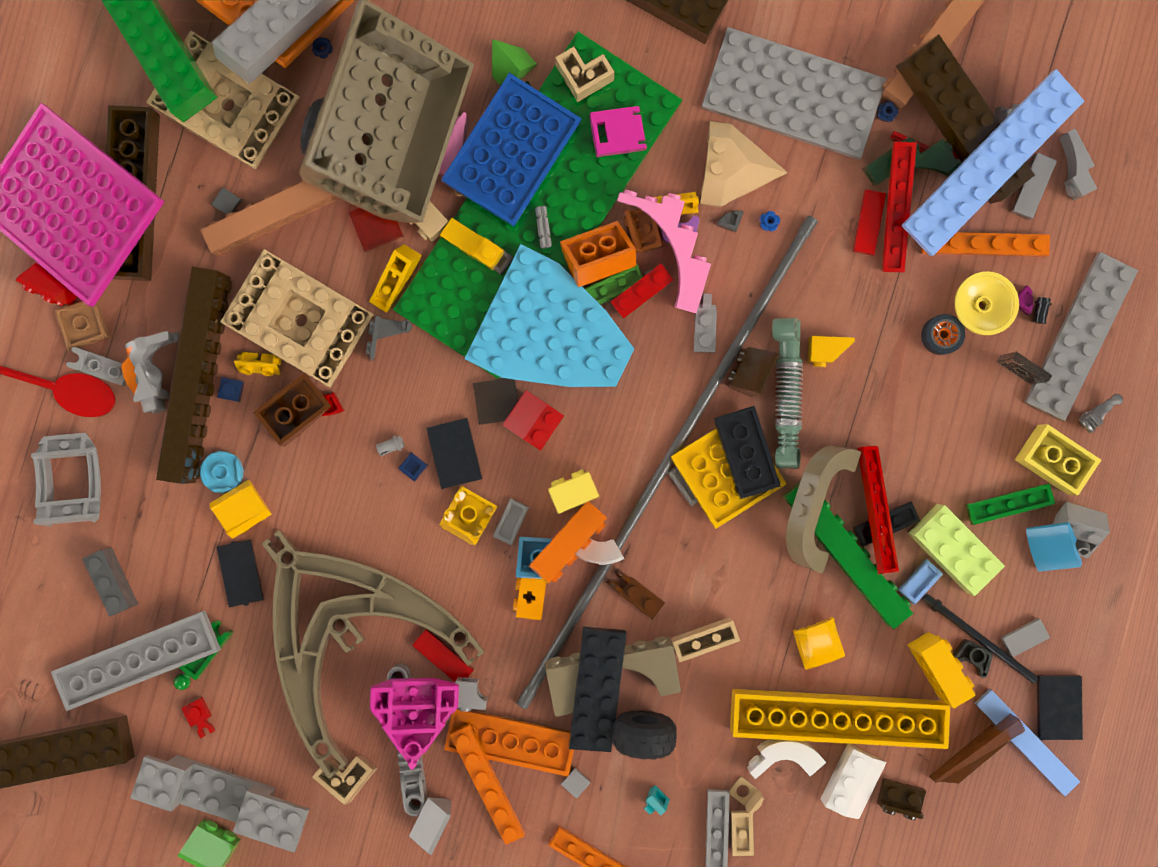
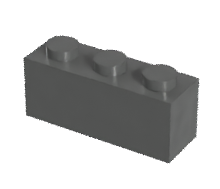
[82,547,138,617]

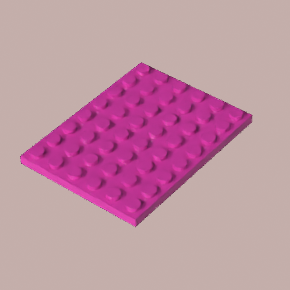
[0,103,165,307]

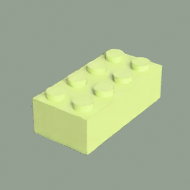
[907,504,1005,596]

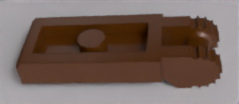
[607,568,665,620]

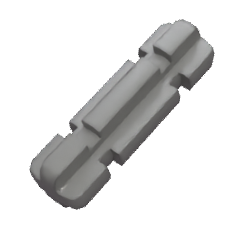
[535,206,552,248]

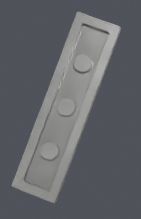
[705,789,729,867]

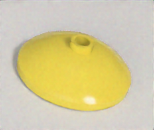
[954,272,1019,335]

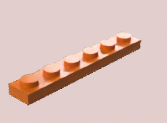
[921,232,1050,257]
[449,723,525,845]

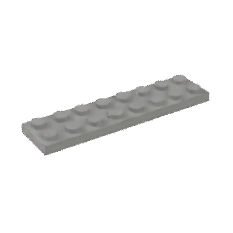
[1024,252,1138,421]
[51,611,221,711]

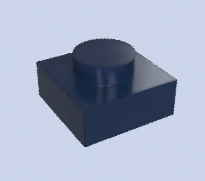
[217,377,244,402]

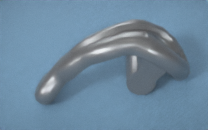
[1079,394,1123,433]

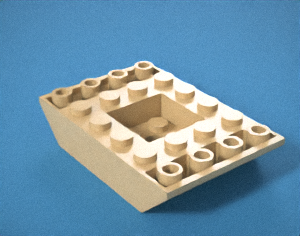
[146,31,300,169]
[220,249,374,388]

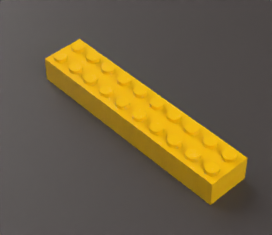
[730,689,950,749]

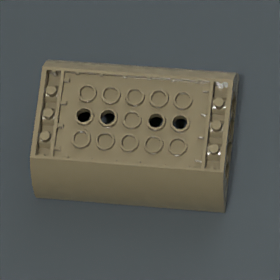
[299,0,474,223]

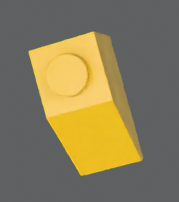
[807,336,855,367]

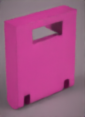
[589,106,647,157]

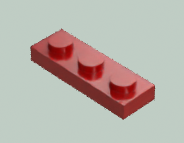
[610,264,674,319]

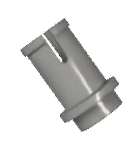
[376,435,405,457]

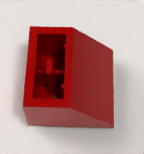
[15,262,77,307]

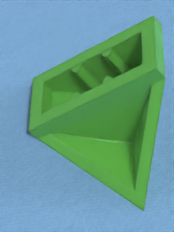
[492,39,537,86]

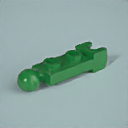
[173,620,233,690]

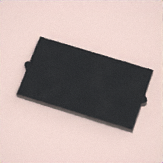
[216,539,264,607]

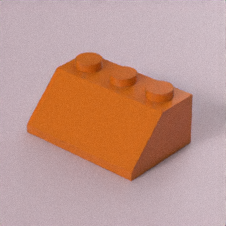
[560,221,636,287]

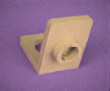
[729,776,764,815]

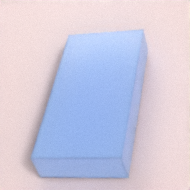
[898,559,943,605]

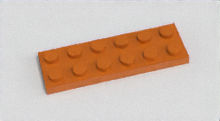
[444,708,574,777]

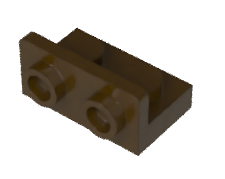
[877,778,926,821]

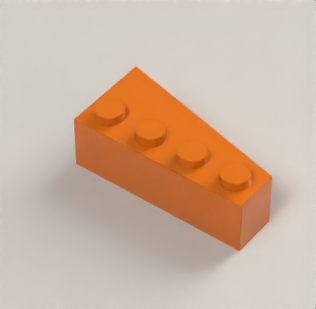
[529,501,607,584]

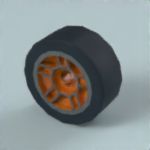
[921,314,966,355]

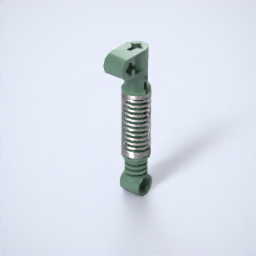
[772,318,803,469]

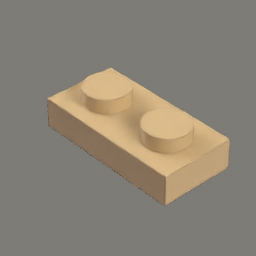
[731,810,754,856]

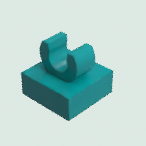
[643,785,670,816]

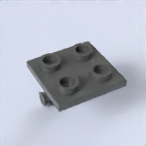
[366,316,412,361]

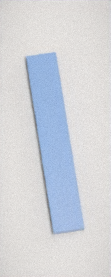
[975,689,1080,796]

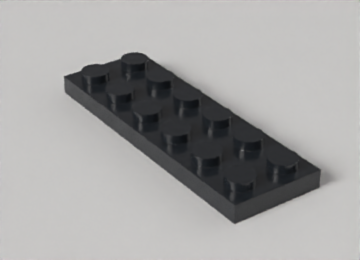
[569,627,627,752]

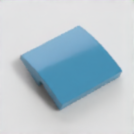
[1026,522,1082,572]

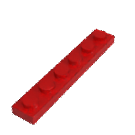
[882,142,917,273]
[857,446,899,574]

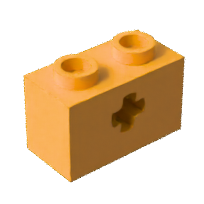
[513,577,546,620]

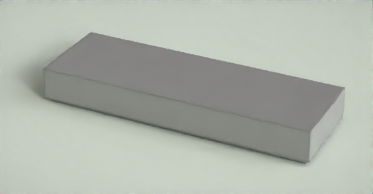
[1011,153,1057,220]

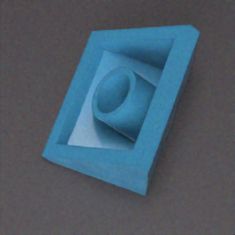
[516,537,559,580]

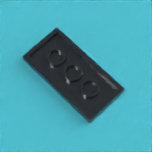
[713,406,781,499]

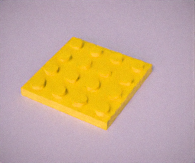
[671,428,787,529]

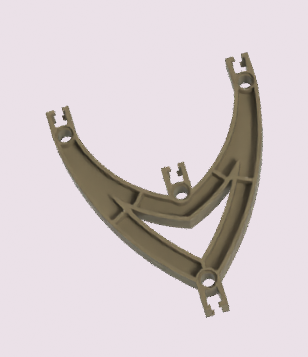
[261,530,485,779]

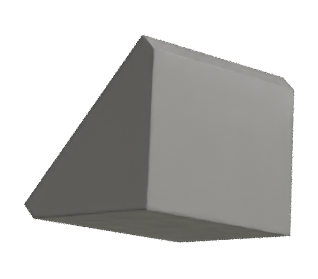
[409,797,451,855]

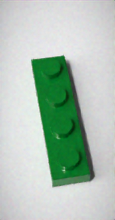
[965,483,1055,525]

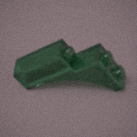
[862,137,962,186]

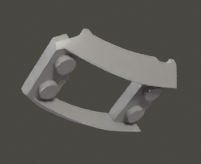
[31,433,101,527]

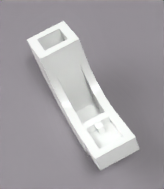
[747,739,826,779]

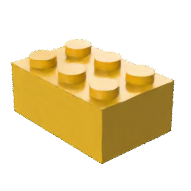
[907,632,976,709]

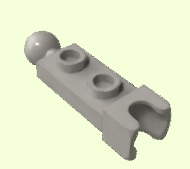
[66,347,126,386]

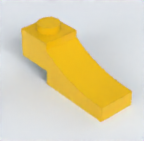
[440,218,504,270]

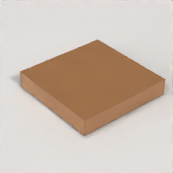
[54,301,110,351]

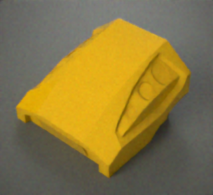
[792,617,845,670]

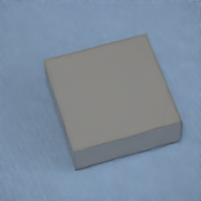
[561,767,591,799]

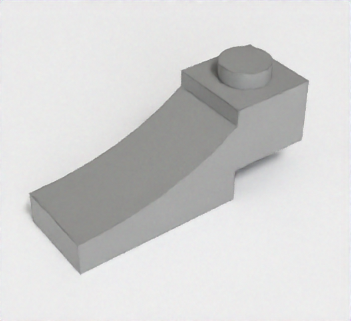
[1059,129,1097,201]

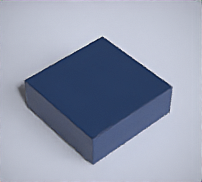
[398,452,428,482]

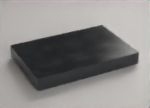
[426,418,483,489]
[1037,675,1083,740]

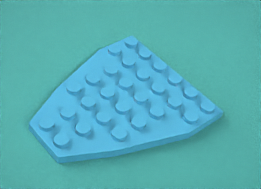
[465,244,634,387]

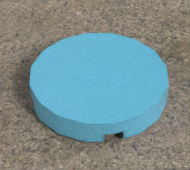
[200,451,244,493]

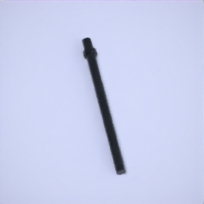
[922,593,1038,683]

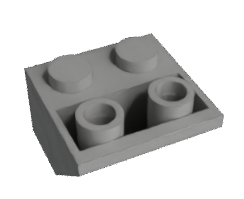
[1053,502,1110,559]

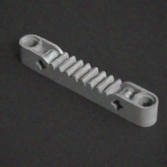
[387,663,428,816]

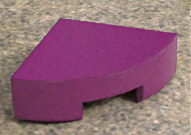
[1018,285,1034,315]

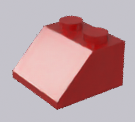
[502,390,564,451]

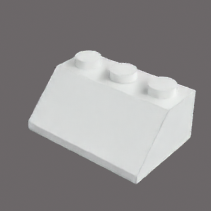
[820,743,887,819]

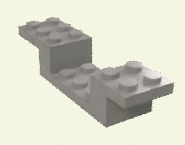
[130,755,310,853]

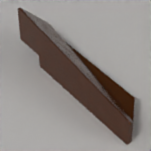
[929,713,1025,784]

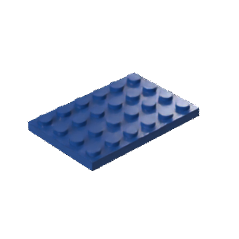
[441,73,581,227]

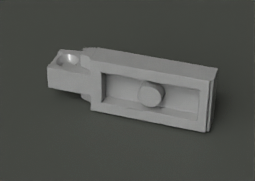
[693,293,717,353]

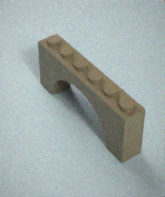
[545,636,681,717]

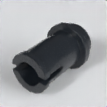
[1032,297,1052,324]

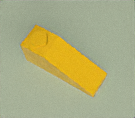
[369,244,422,313]

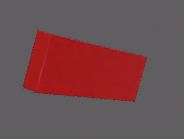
[852,189,886,256]
[412,629,474,682]

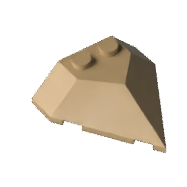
[700,121,788,207]

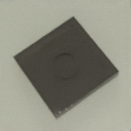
[997,351,1053,385]
[473,378,518,425]

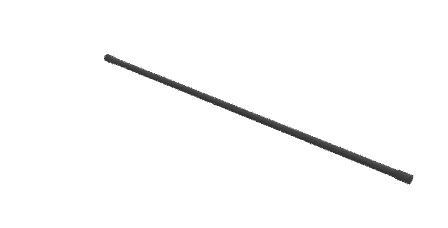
[516,215,818,709]

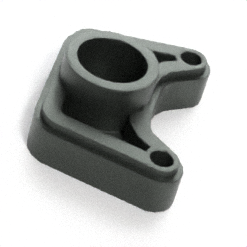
[952,640,993,678]

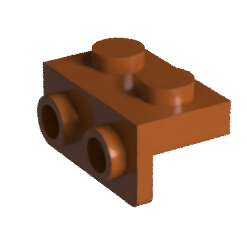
[624,209,664,253]

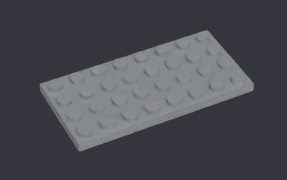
[701,27,887,160]

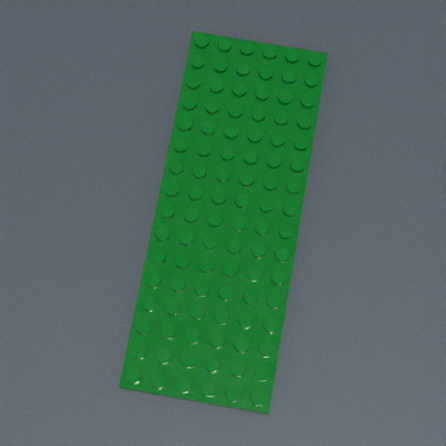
[393,31,683,380]

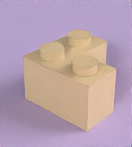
[555,47,614,102]
[312,755,377,805]

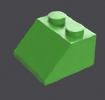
[177,820,241,867]

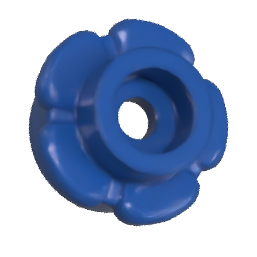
[759,211,780,232]

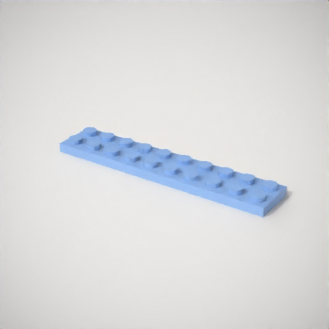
[901,69,1084,256]

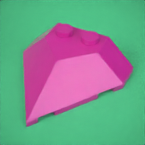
[370,678,459,771]

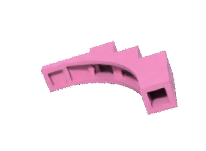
[617,190,711,313]

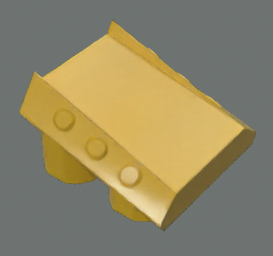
[209,480,272,539]
[439,486,497,545]

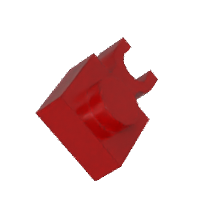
[181,697,215,739]

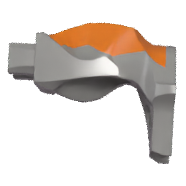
[121,331,180,414]

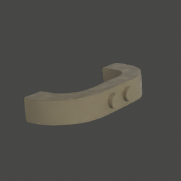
[786,445,861,573]

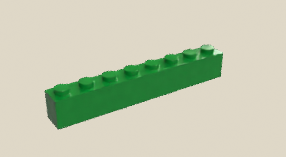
[783,482,914,629]

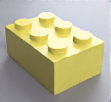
[1015,424,1101,496]
[548,469,599,514]

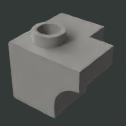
[455,677,488,711]

